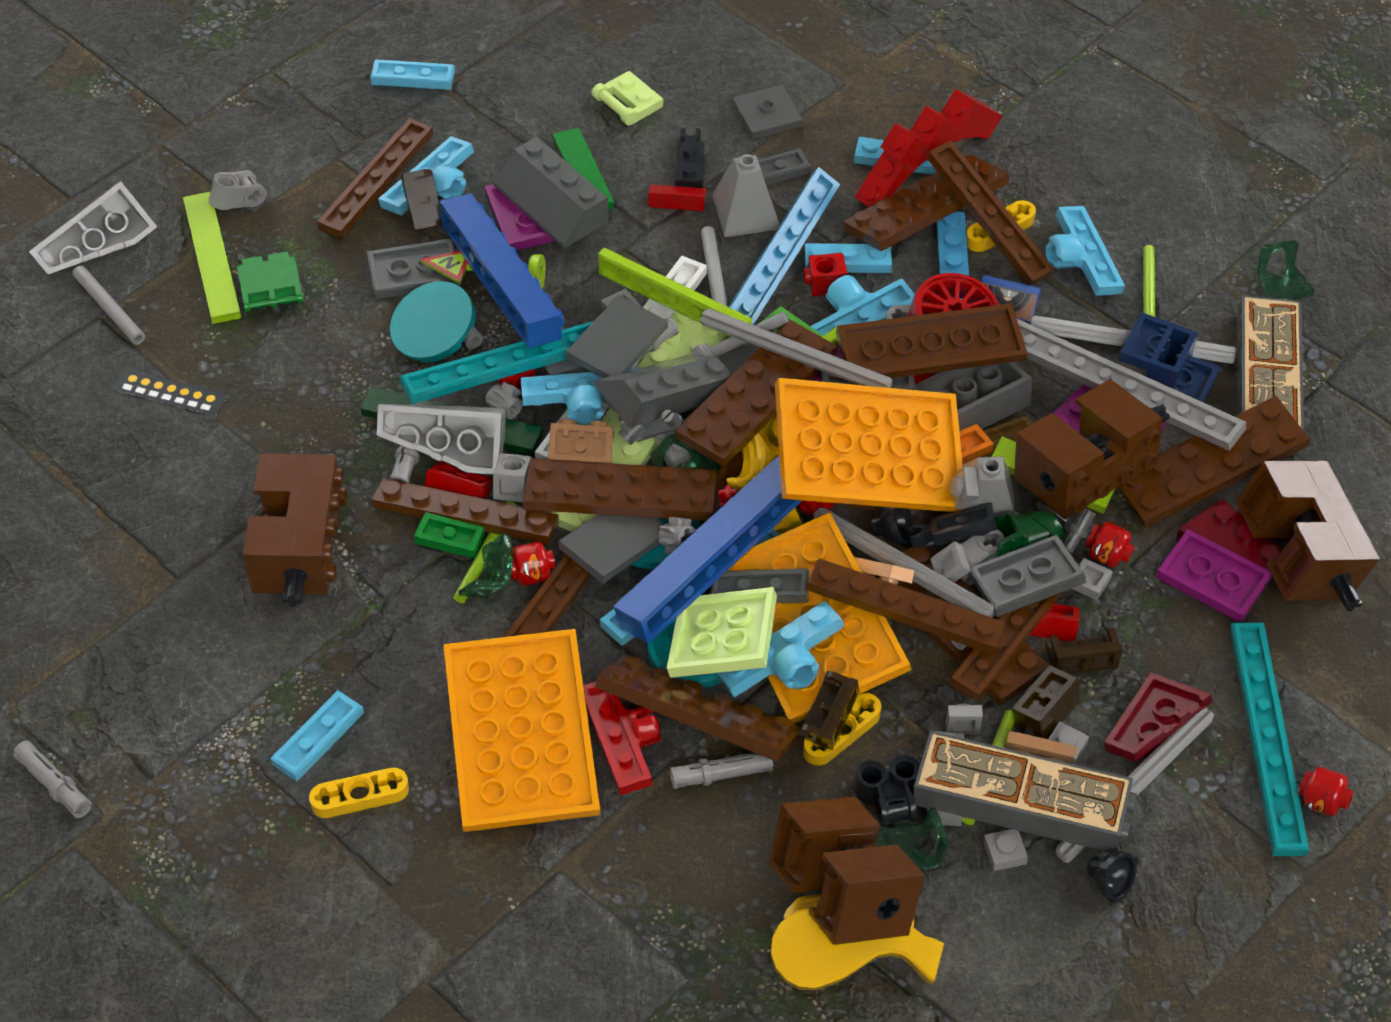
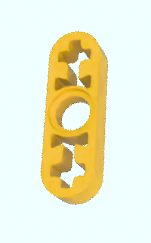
[966,200,1036,252]
[803,693,881,766]
[309,768,409,818]

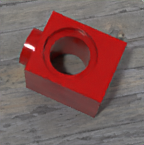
[803,253,848,296]

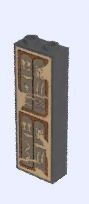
[1236,295,1304,455]
[913,731,1137,853]

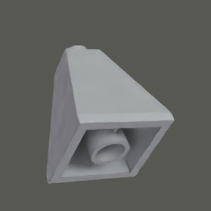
[712,154,780,238]
[952,457,1015,517]

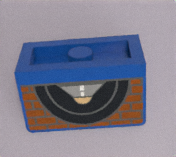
[982,275,1042,322]

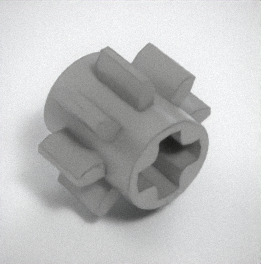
[485,382,523,419]
[658,517,696,554]

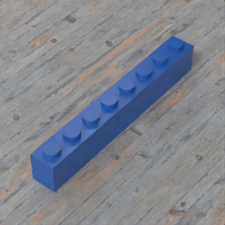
[439,193,564,348]
[613,455,803,644]

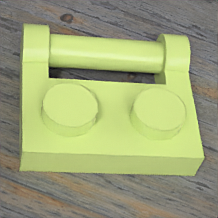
[591,71,663,126]

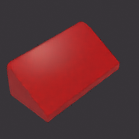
[648,184,707,211]
[424,461,493,499]
[1030,604,1080,641]

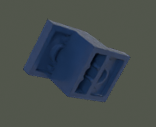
[1119,312,1220,403]

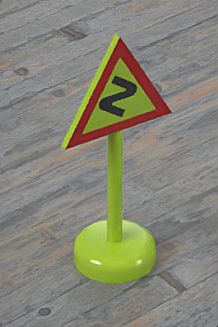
[420,251,546,289]

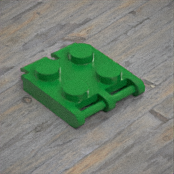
[237,251,304,313]

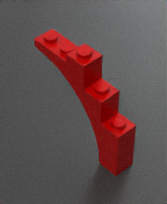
[854,89,1003,207]

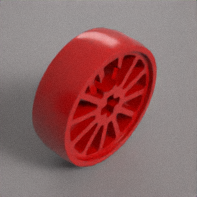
[909,273,999,316]

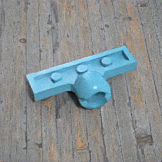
[378,136,474,216]
[1045,206,1125,296]
[810,275,915,336]
[521,368,639,425]
[716,601,845,698]

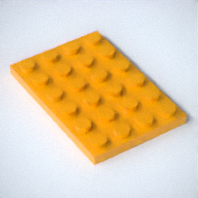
[775,378,964,512]
[727,512,912,724]
[443,629,600,832]

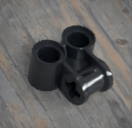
[855,755,920,827]

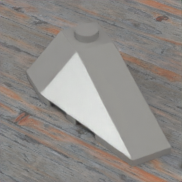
[29,181,157,275]
[377,404,506,474]

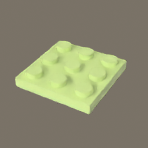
[667,587,777,678]

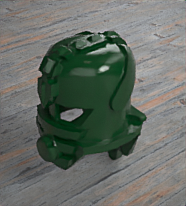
[986,510,1066,561]

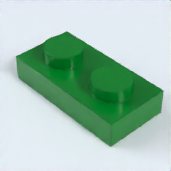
[414,512,485,559]

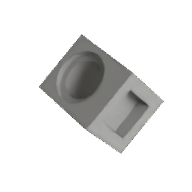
[493,453,531,503]

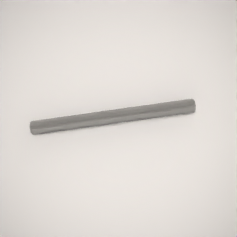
[701,309,893,388]
[1030,315,1237,364]
[813,508,994,617]
[1055,707,1214,863]

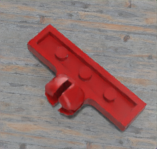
[583,681,661,796]

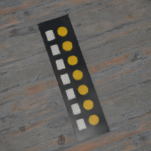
[111,368,228,416]

